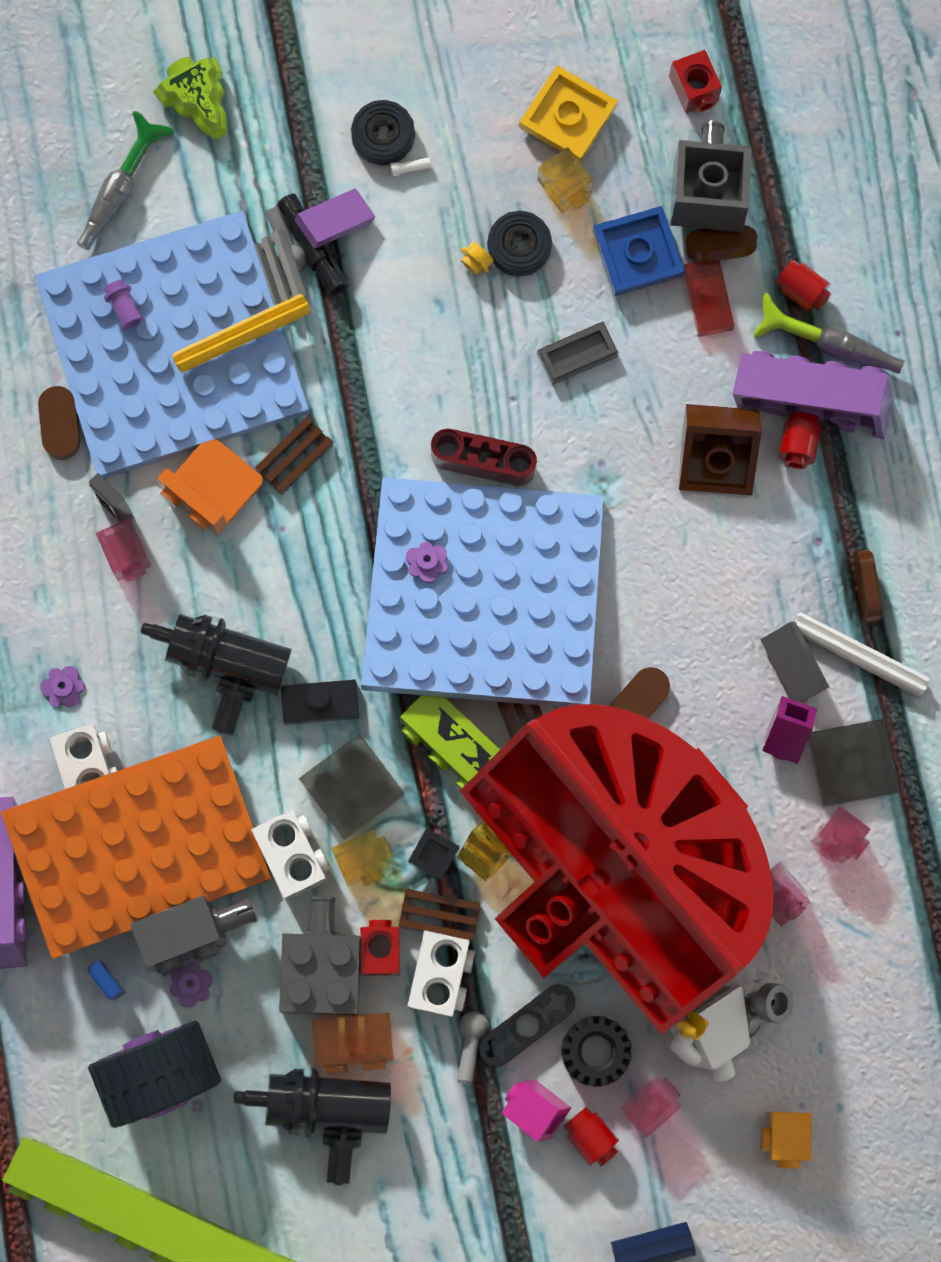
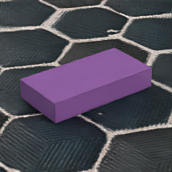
[295,188,375,249]

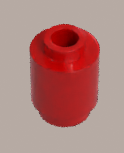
[776,260,832,312]
[778,412,821,469]
[563,1106,620,1167]

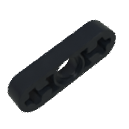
[479,984,576,1067]

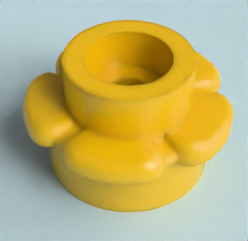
[461,242,494,275]

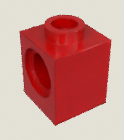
[669,50,722,114]
[360,920,400,976]

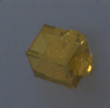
[331,830,393,886]

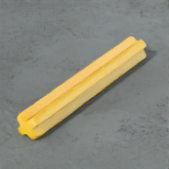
[172,294,310,373]

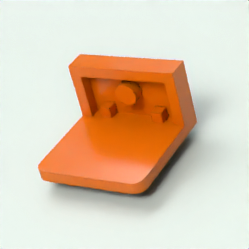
[157,439,263,536]

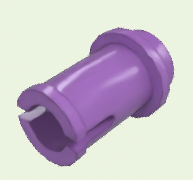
[104,280,144,330]

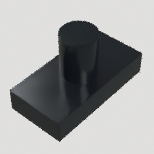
[281,679,359,725]

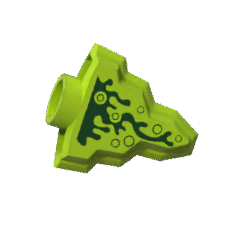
[153,57,227,140]

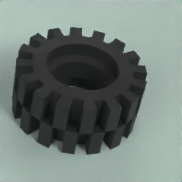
[561,1016,632,1087]

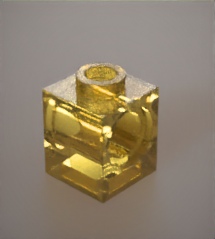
[537,147,594,213]
[457,821,511,881]

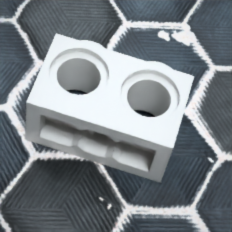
[49,723,118,789]
[251,809,330,902]
[407,930,475,1018]

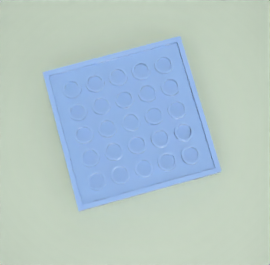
[34,210,310,478]
[361,477,604,707]

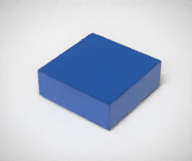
[87,960,126,1001]

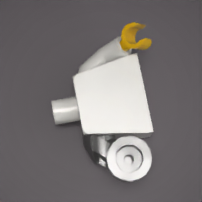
[670,983,793,1082]

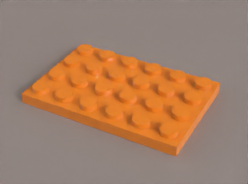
[0,735,271,959]

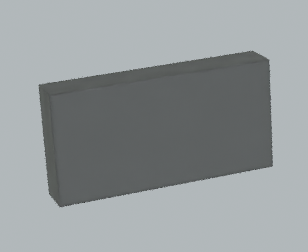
[537,321,619,385]
[89,473,134,525]
[760,621,830,703]

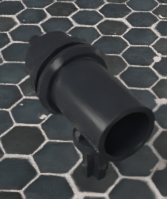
[140,614,292,735]
[233,1068,391,1185]

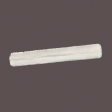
[794,613,930,696]

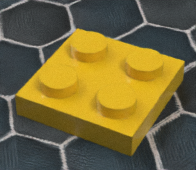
[519,65,618,163]

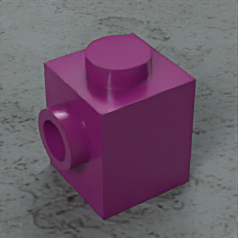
[762,696,817,764]

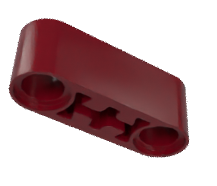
[431,428,537,486]

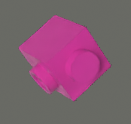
[502,1079,571,1142]

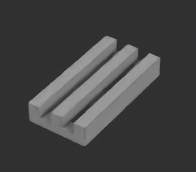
[254,230,307,306]

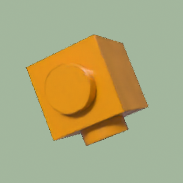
[760,1112,811,1168]

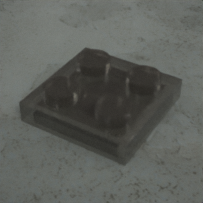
[808,719,899,808]
[299,733,405,841]

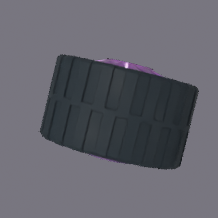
[88,1021,222,1128]

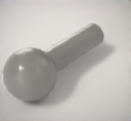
[265,206,308,272]
[457,1011,490,1085]

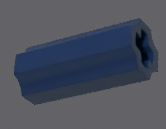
[611,1222,696,1262]

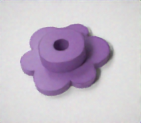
[406,542,447,583]
[40,666,85,707]
[170,962,213,1007]

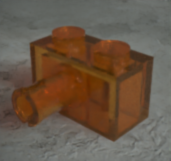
[312,1013,394,1074]

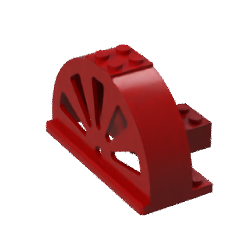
[459,704,773,1035]

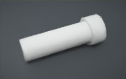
[390,158,431,177]

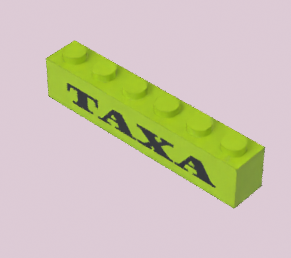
[400,695,500,789]

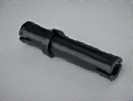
[276,193,350,296]

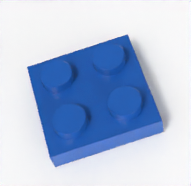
[593,206,685,296]

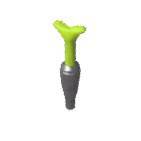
[754,292,905,374]

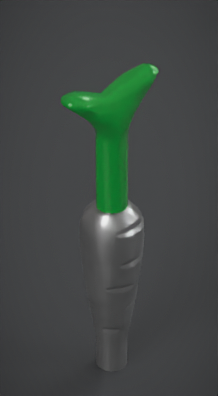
[77,111,175,251]

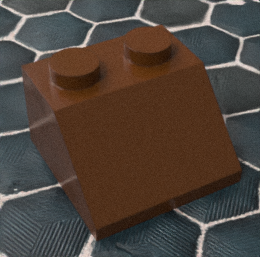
[679,404,762,496]

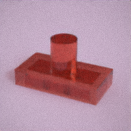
[683,261,735,337]

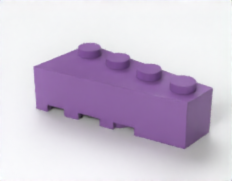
[733,351,893,440]
[0,796,27,969]

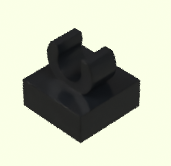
[408,828,460,881]

